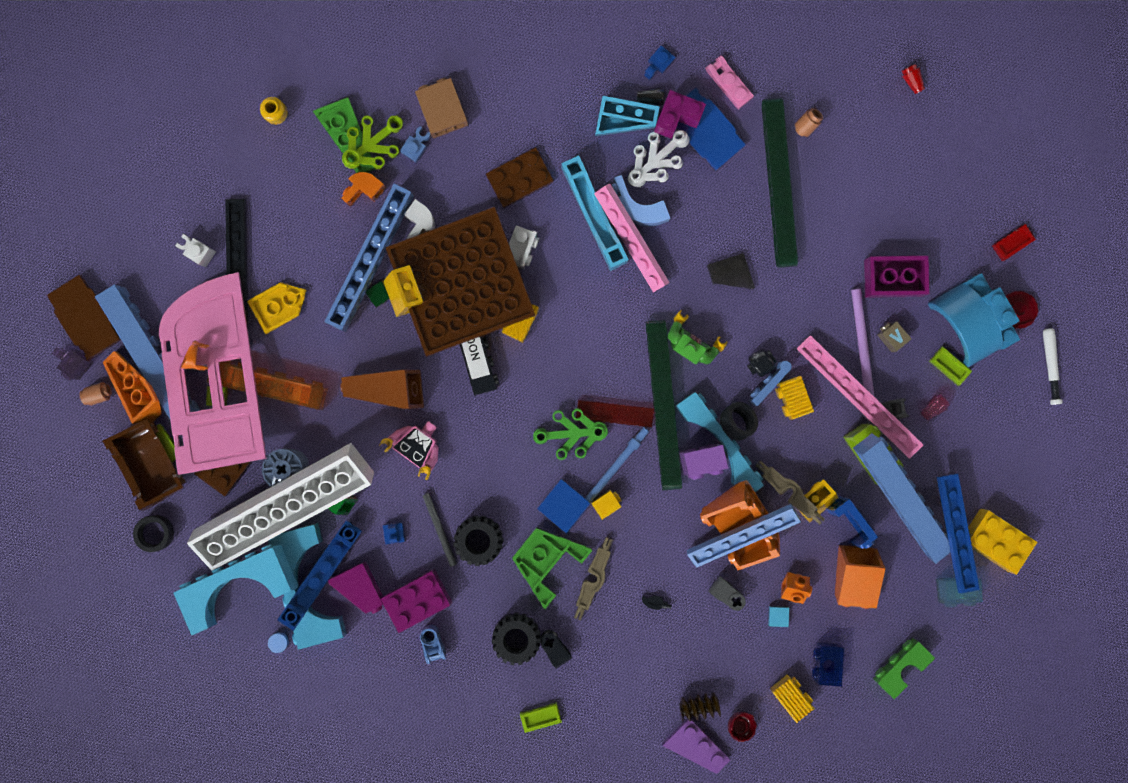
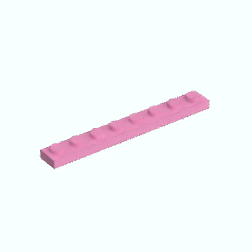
[797,335,924,459]

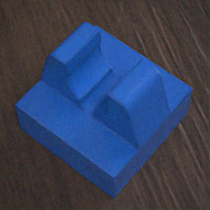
[383,522,405,545]

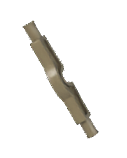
[756,461,825,525]
[574,537,613,620]

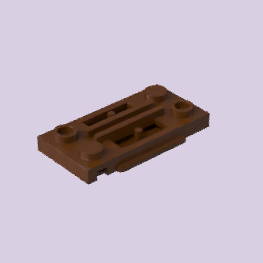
[47,275,121,360]

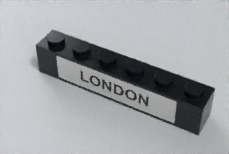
[460,336,500,396]

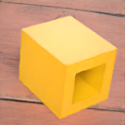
[591,490,622,520]

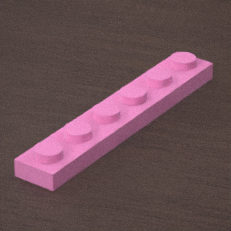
[594,183,670,292]

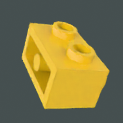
[797,479,839,523]

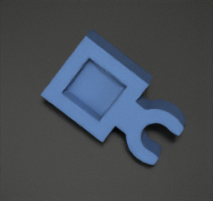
[400,126,431,163]

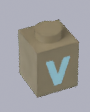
[877,321,911,352]

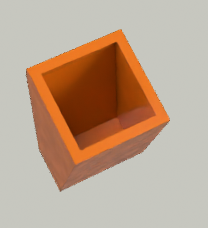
[835,545,885,609]

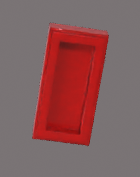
[992,224,1036,261]

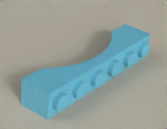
[561,155,629,271]
[675,392,764,492]

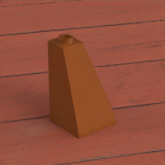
[340,370,424,409]

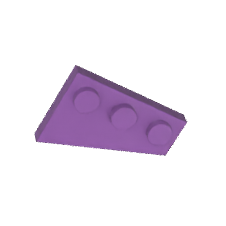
[662,719,730,774]

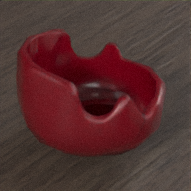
[727,711,757,742]

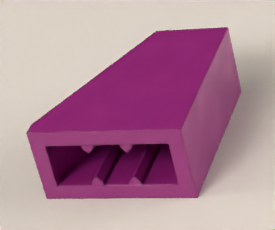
[328,561,383,614]

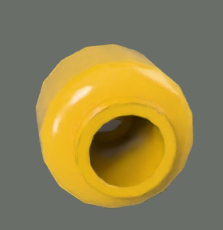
[260,97,288,125]

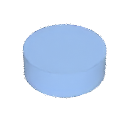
[268,632,289,653]

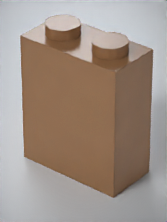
[415,78,468,139]

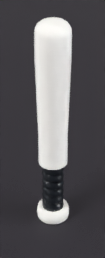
[1043,328,1063,405]

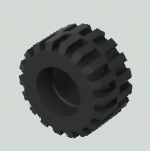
[453,515,503,566]
[492,613,541,665]

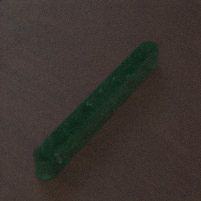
[761,98,798,268]
[646,319,682,491]

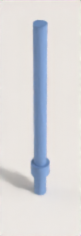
[585,427,649,503]

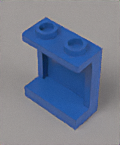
[826,497,878,549]

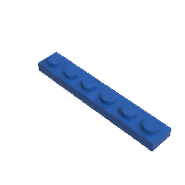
[937,474,980,594]

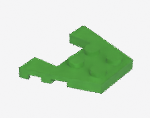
[512,528,592,609]

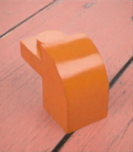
[341,172,386,207]

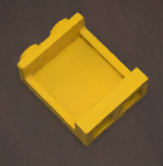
[383,265,423,317]

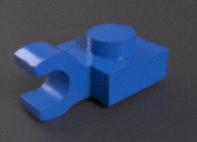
[644,46,676,80]

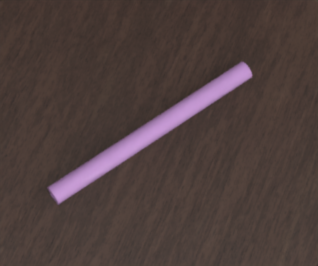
[851,289,875,397]

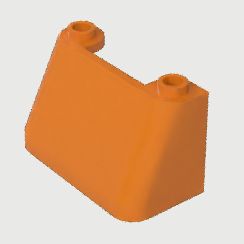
[700,480,780,570]

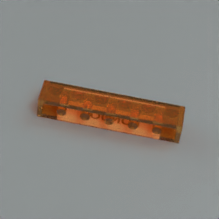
[207,360,328,410]

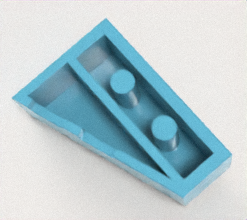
[595,96,660,136]

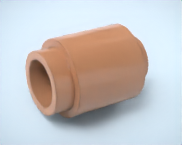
[795,108,823,137]
[79,382,112,406]

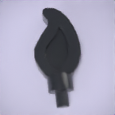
[642,595,672,610]

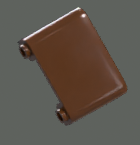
[102,419,186,511]

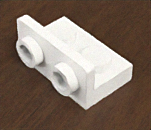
[509,225,540,270]

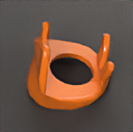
[181,340,209,371]

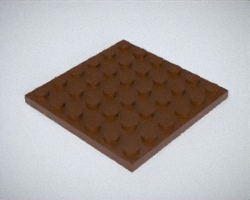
[385,207,536,357]

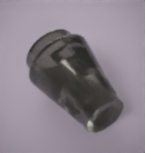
[637,87,665,106]

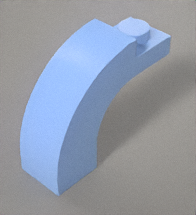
[612,175,670,226]

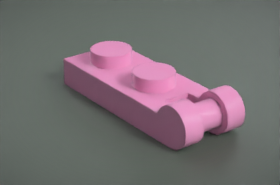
[705,55,754,110]

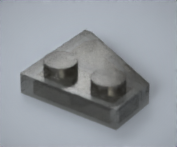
[707,253,755,290]

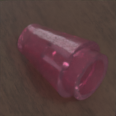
[920,394,950,421]

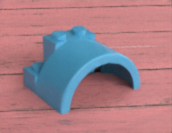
[928,273,1020,367]

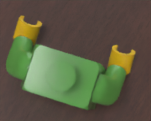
[668,310,728,365]

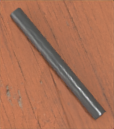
[422,493,457,567]

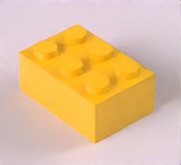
[968,508,1038,575]

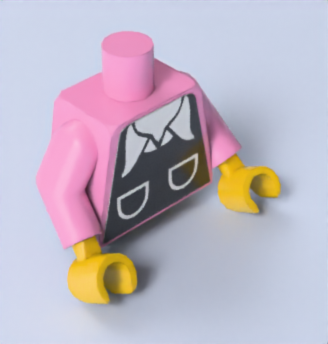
[379,421,439,480]

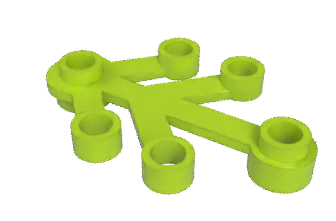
[342,116,403,169]

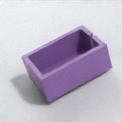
[678,444,728,480]

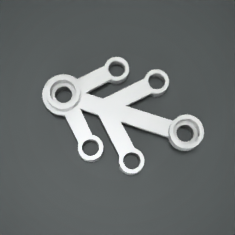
[628,130,690,187]

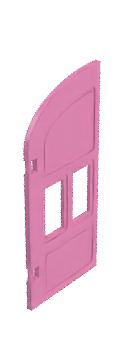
[159,273,267,475]

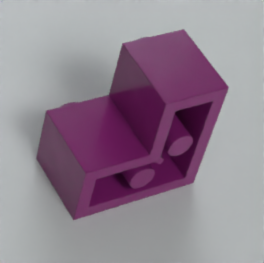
[654,90,706,139]

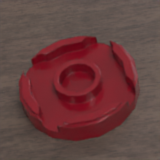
[1005,291,1039,329]

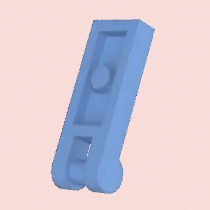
[749,361,792,406]

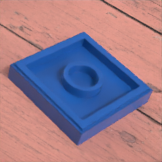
[537,479,591,533]

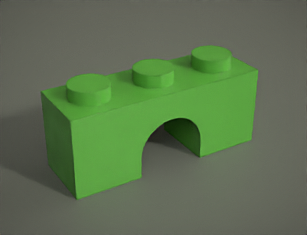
[873,638,935,699]

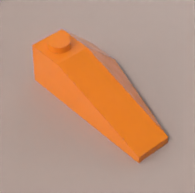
[102,351,162,424]

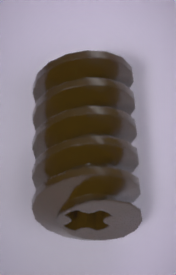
[679,692,721,723]

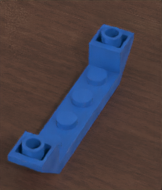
[277,521,362,631]

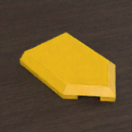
[247,282,307,334]

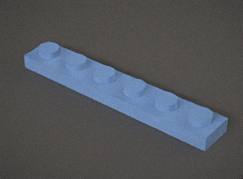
[687,504,801,568]

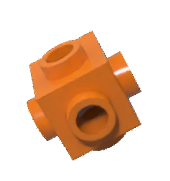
[781,572,812,604]

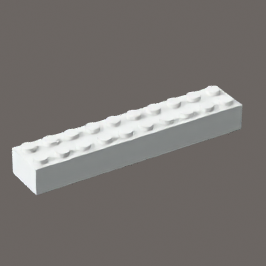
[187,443,374,571]

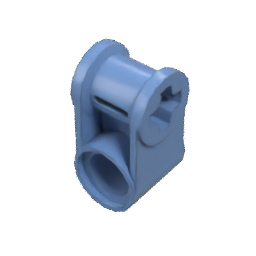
[420,624,447,664]

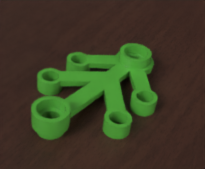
[533,408,608,460]

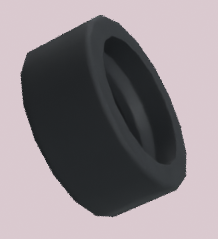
[720,402,758,441]
[133,515,174,552]

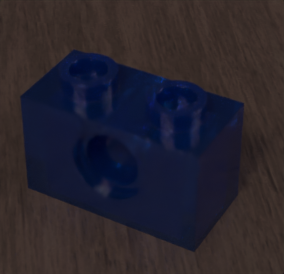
[812,642,844,687]

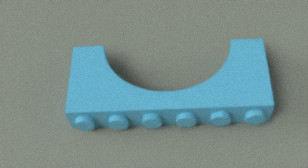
[268,523,347,650]
[174,544,299,635]

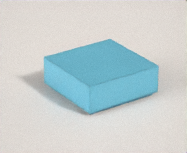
[768,606,789,627]

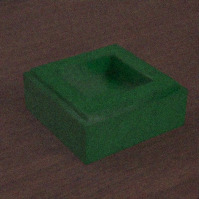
[365,281,390,308]

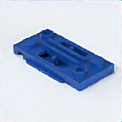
[677,88,746,171]

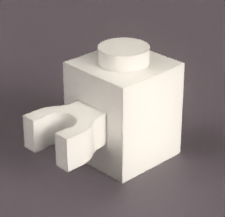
[175,234,216,268]

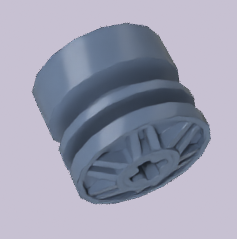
[262,448,310,487]

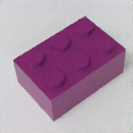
[864,256,929,298]
[381,568,452,633]

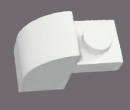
[404,199,435,239]

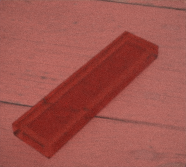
[576,400,654,427]

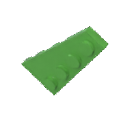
[313,97,377,173]

